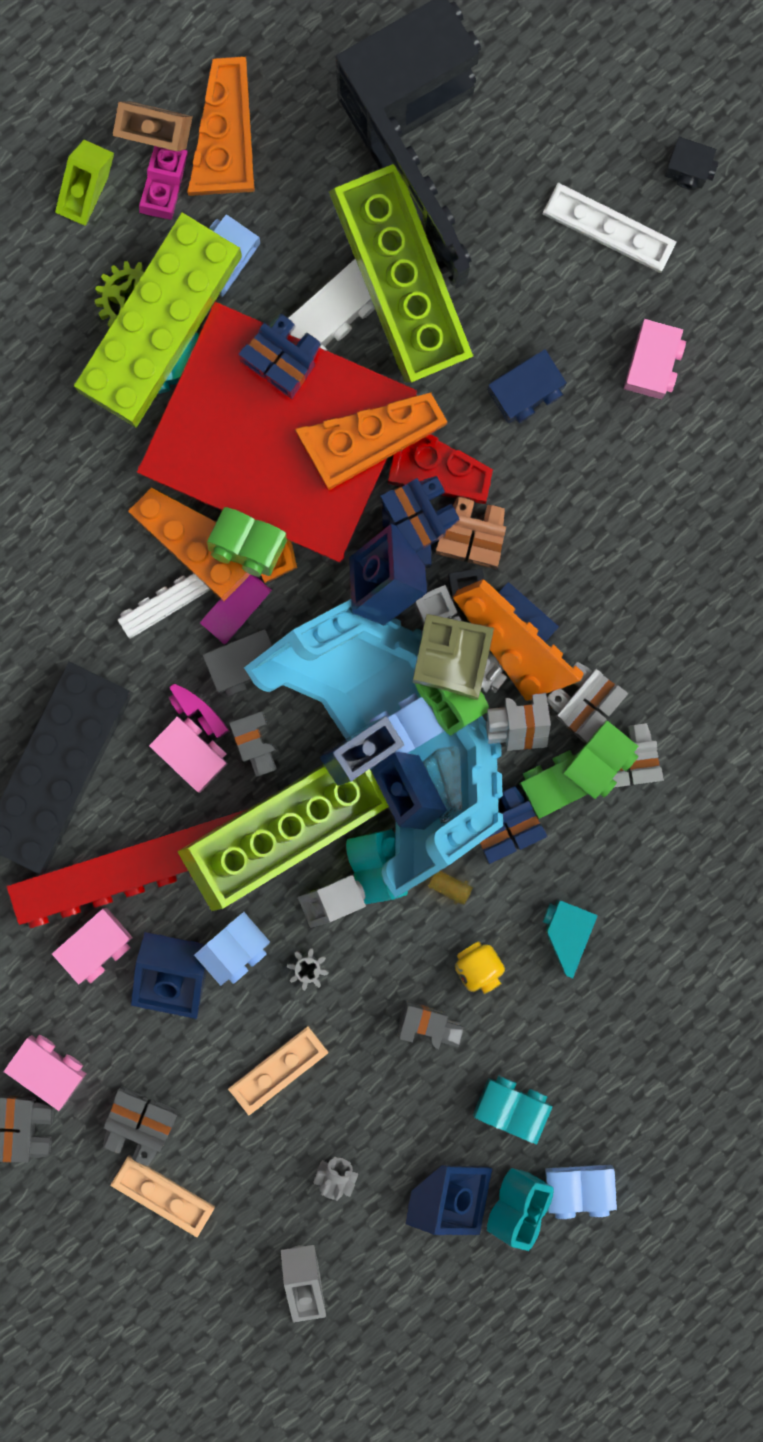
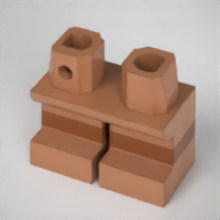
[435,497,506,569]

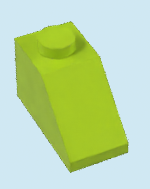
[55,140,114,226]

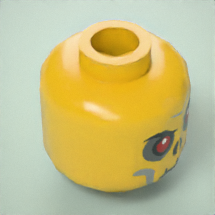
[455,942,505,994]

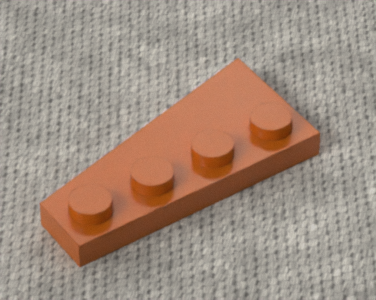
[187,57,255,196]
[295,393,447,490]
[128,487,251,602]
[453,579,584,701]

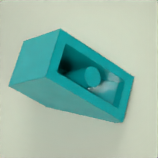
[542,899,598,978]

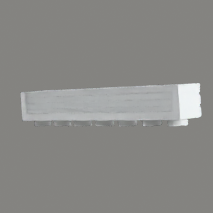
[118,574,210,639]

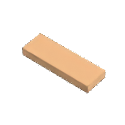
[228,1026,329,1115]
[110,1155,215,1237]

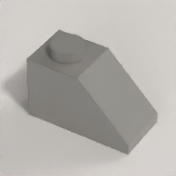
[298,875,366,928]
[281,1245,326,1322]

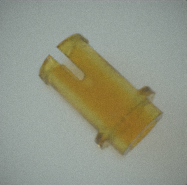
[428,871,473,905]

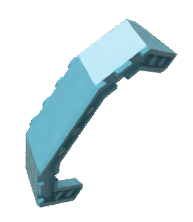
[244,599,503,898]

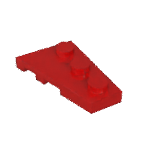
[388,434,493,505]

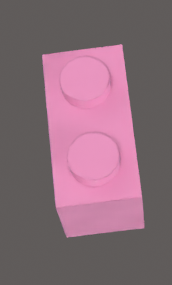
[623,319,686,399]
[149,717,228,793]
[52,907,133,985]
[3,1035,86,1111]

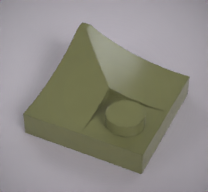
[412,614,494,700]

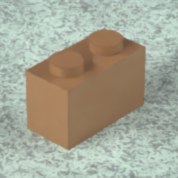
[113,101,193,151]

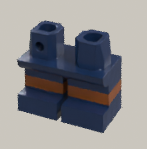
[238,314,321,399]
[380,476,460,553]
[479,786,548,864]

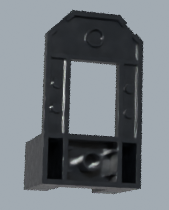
[335,0,481,289]

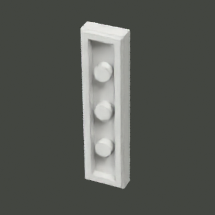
[543,183,676,273]

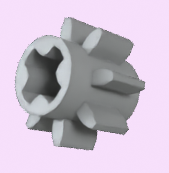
[481,653,507,694]
[287,948,329,991]
[314,1157,358,1201]

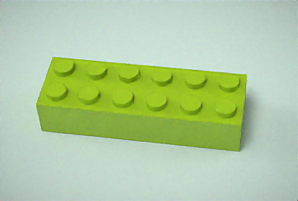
[329,164,473,383]
[74,213,242,428]
[177,764,389,911]

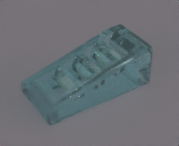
[423,746,462,824]

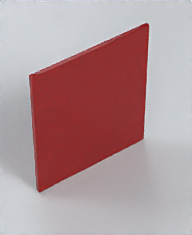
[137,302,417,563]

